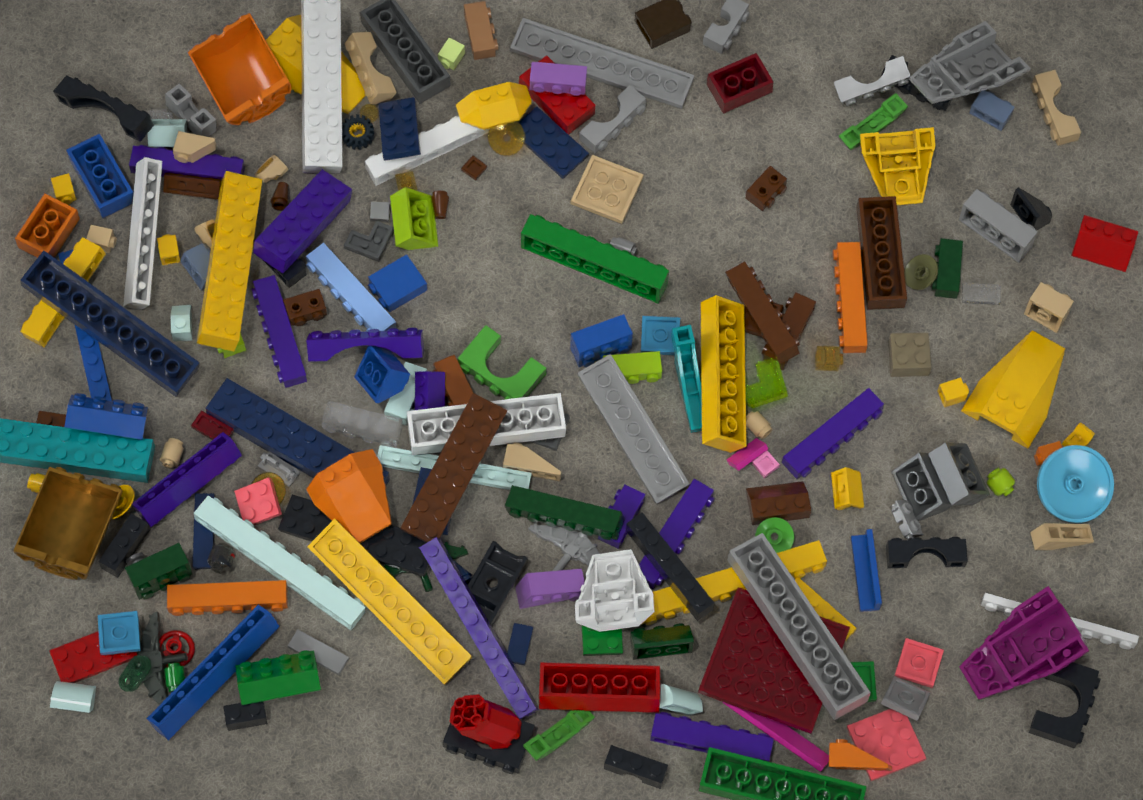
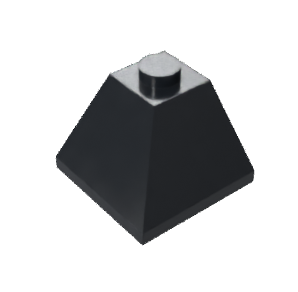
[1010,187,1052,231]

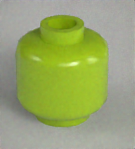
[986,467,1015,496]

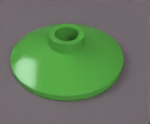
[755,517,794,553]

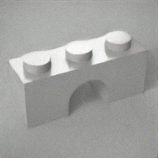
[703,0,750,54]
[165,84,216,137]

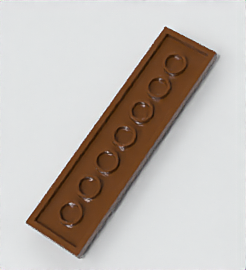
[400,393,508,543]

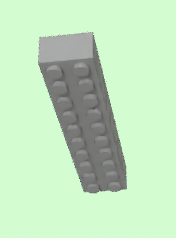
[727,533,871,720]

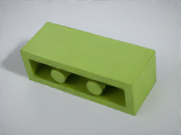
[603,351,662,384]

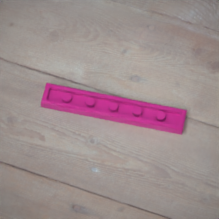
[723,702,829,772]

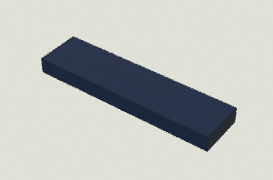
[193,493,215,569]

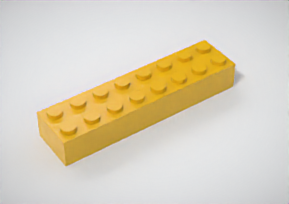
[701,295,746,453]

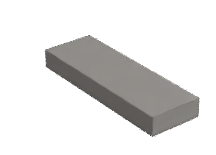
[287,629,349,675]

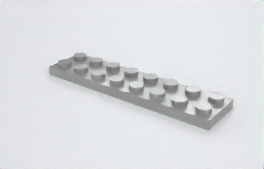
[577,354,690,505]

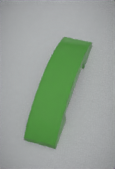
[839,93,908,150]
[523,710,595,761]

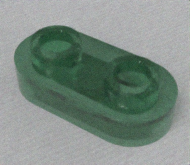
[118,655,151,692]

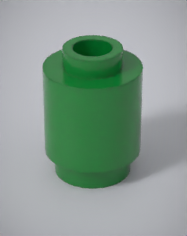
[164,663,186,693]

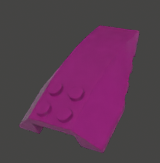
[959,586,1089,700]

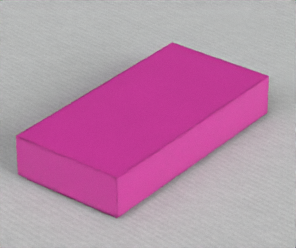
[726,438,768,471]

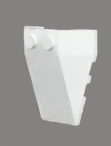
[575,549,655,632]

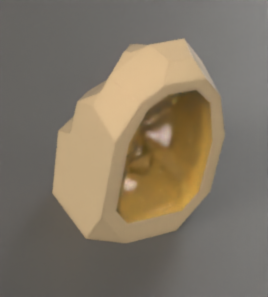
[255,155,288,183]
[195,219,215,249]

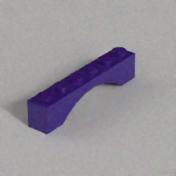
[306,328,424,362]

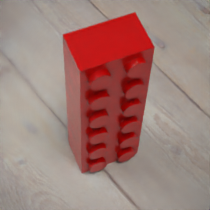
[539,662,660,713]

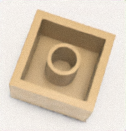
[1024,282,1074,333]

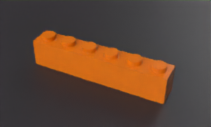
[833,242,867,353]
[167,580,288,616]

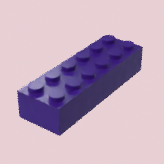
[253,169,352,273]

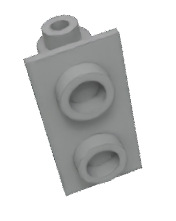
[258,451,300,487]
[891,500,923,540]

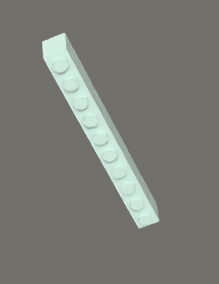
[194,496,365,630]

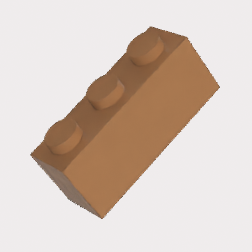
[464,1,498,60]

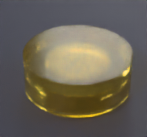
[360,104,378,123]

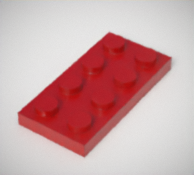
[49,631,138,683]

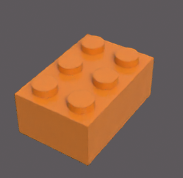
[15,193,80,258]

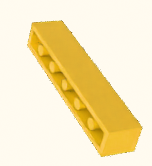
[20,237,106,348]

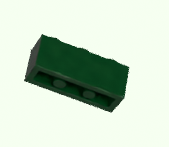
[932,238,963,299]

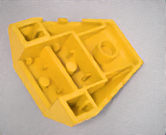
[860,127,936,205]

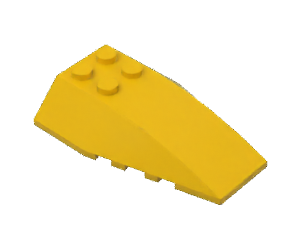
[266,15,366,114]
[961,330,1065,448]

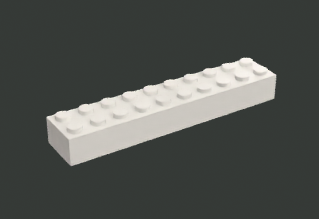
[301,0,342,173]

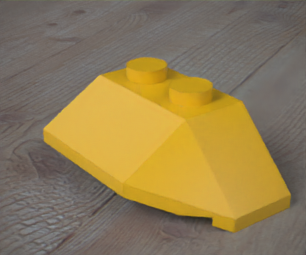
[456,82,532,130]

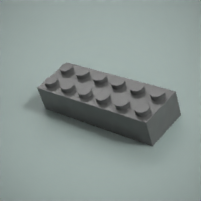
[360,0,451,104]

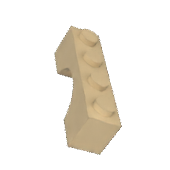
[344,32,397,104]
[1031,70,1081,146]

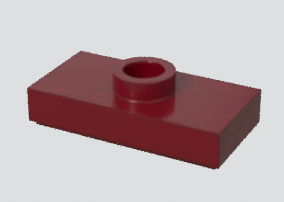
[191,410,234,440]

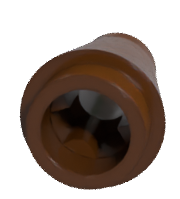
[270,182,289,211]
[431,191,449,219]

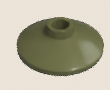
[904,254,938,290]

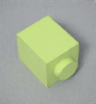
[438,38,465,70]

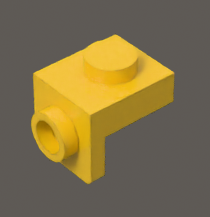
[1061,422,1095,447]

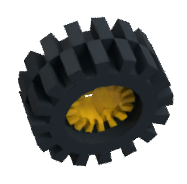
[342,114,374,150]

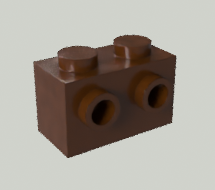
[745,166,787,211]
[283,289,327,326]

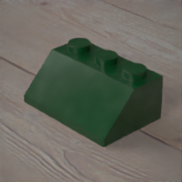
[630,623,694,660]

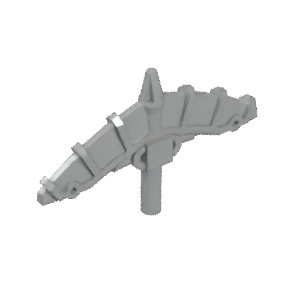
[528,523,600,571]

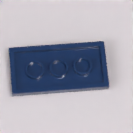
[378,97,421,161]
[511,107,589,179]

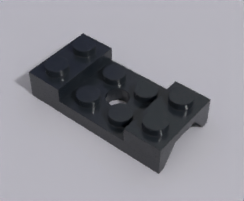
[468,541,528,626]

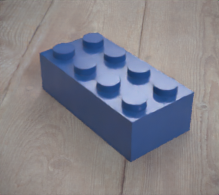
[66,134,134,218]
[65,393,148,440]

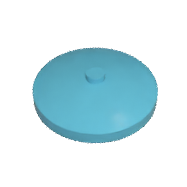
[1037,445,1114,523]

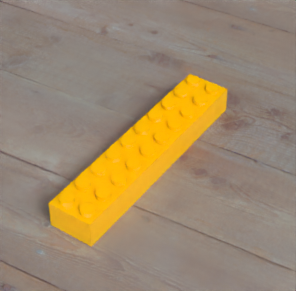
[197,171,262,352]

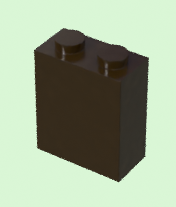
[634,0,692,49]

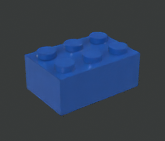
[570,314,633,367]

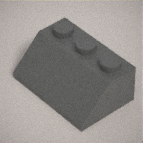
[891,453,953,521]

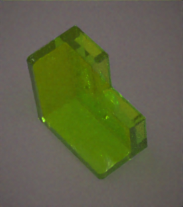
[745,358,788,408]

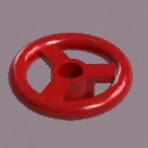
[159,630,195,667]

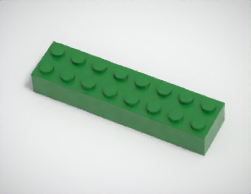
[521,214,669,304]
[699,747,867,800]

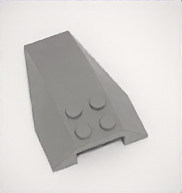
[909,21,1031,104]

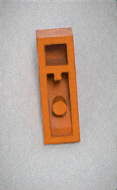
[829,739,892,771]

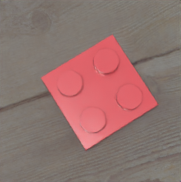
[234,477,282,525]
[894,638,944,688]

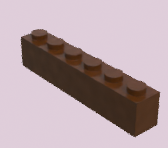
[725,262,800,364]

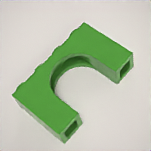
[458,325,546,400]

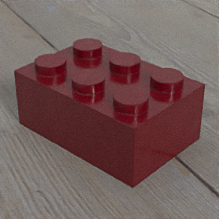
[706,53,774,114]

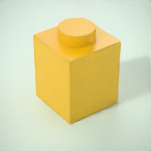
[51,173,76,205]
[157,234,181,265]
[937,377,969,408]

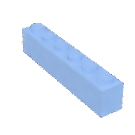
[306,243,396,331]

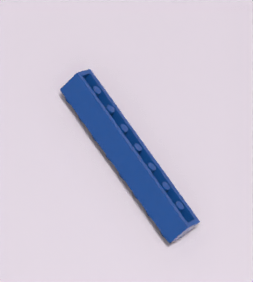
[146,604,280,741]

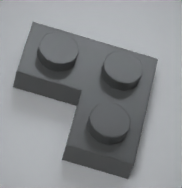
[344,221,394,262]

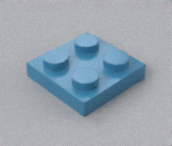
[641,316,680,355]
[98,611,141,655]

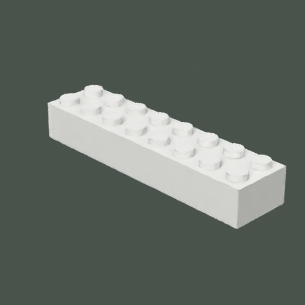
[407,393,566,455]

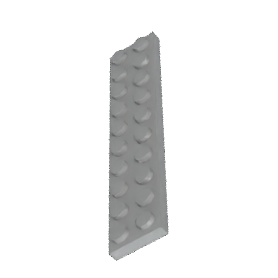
[510,18,694,109]

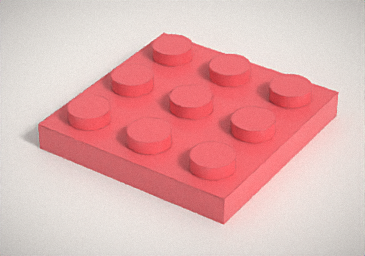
[847,709,926,781]

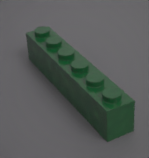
[505,485,625,540]

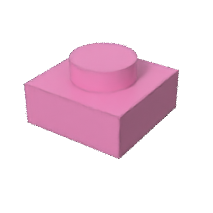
[752,451,780,478]

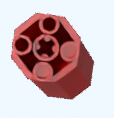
[449,694,522,749]

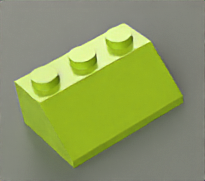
[390,187,438,250]

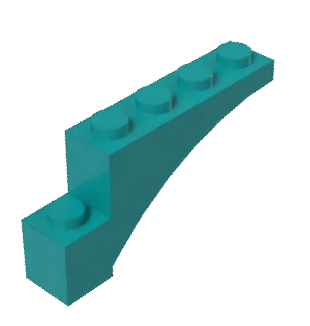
[671,325,702,433]

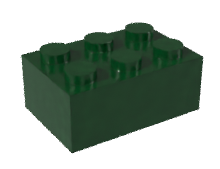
[125,543,193,600]

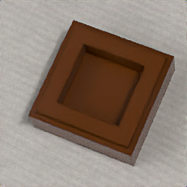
[461,156,487,181]

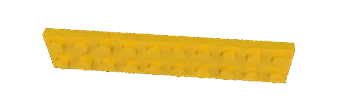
[307,519,473,685]

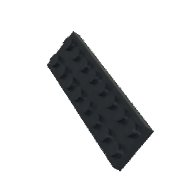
[278,494,429,577]

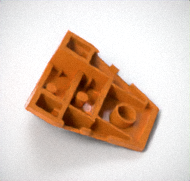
[306,449,392,543]

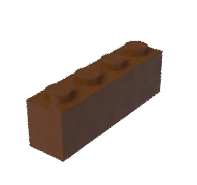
[761,292,816,371]

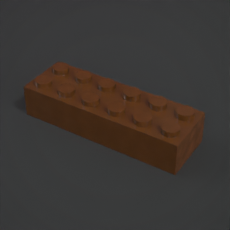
[856,196,907,310]

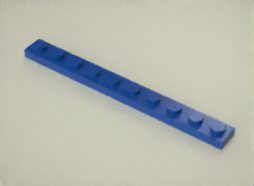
[58,250,112,401]

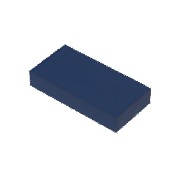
[507,623,533,666]

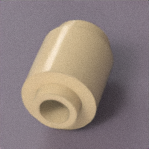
[746,411,773,439]
[160,438,184,468]

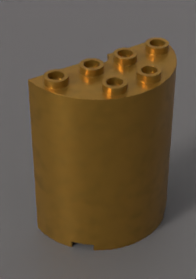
[13,467,122,580]

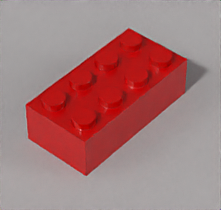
[519,55,595,135]

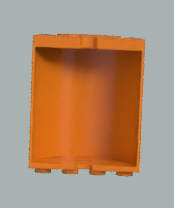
[188,13,292,125]

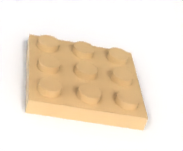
[570,155,644,224]

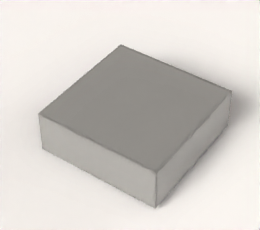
[370,202,390,222]

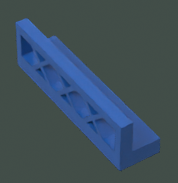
[851,529,882,612]

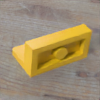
[831,467,864,510]

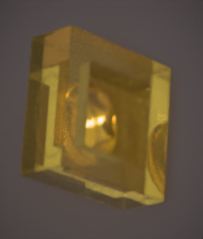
[395,171,417,191]

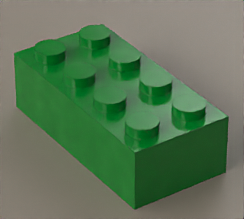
[235,650,321,705]

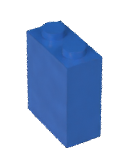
[367,254,427,313]

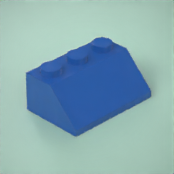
[354,345,410,403]

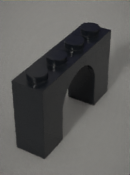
[1029,662,1101,748]
[443,720,535,774]

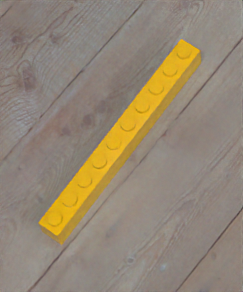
[641,540,827,625]

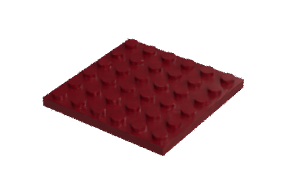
[698,587,850,734]

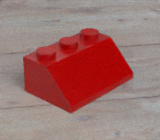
[1071,215,1139,272]

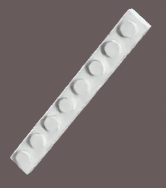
[981,593,1139,650]

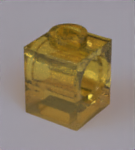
[815,346,843,371]

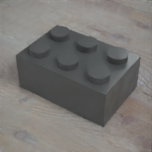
[928,443,990,505]

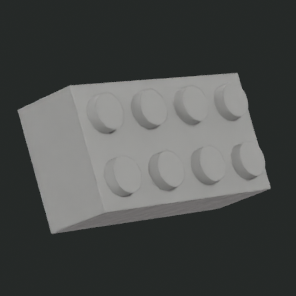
[959,189,1038,263]

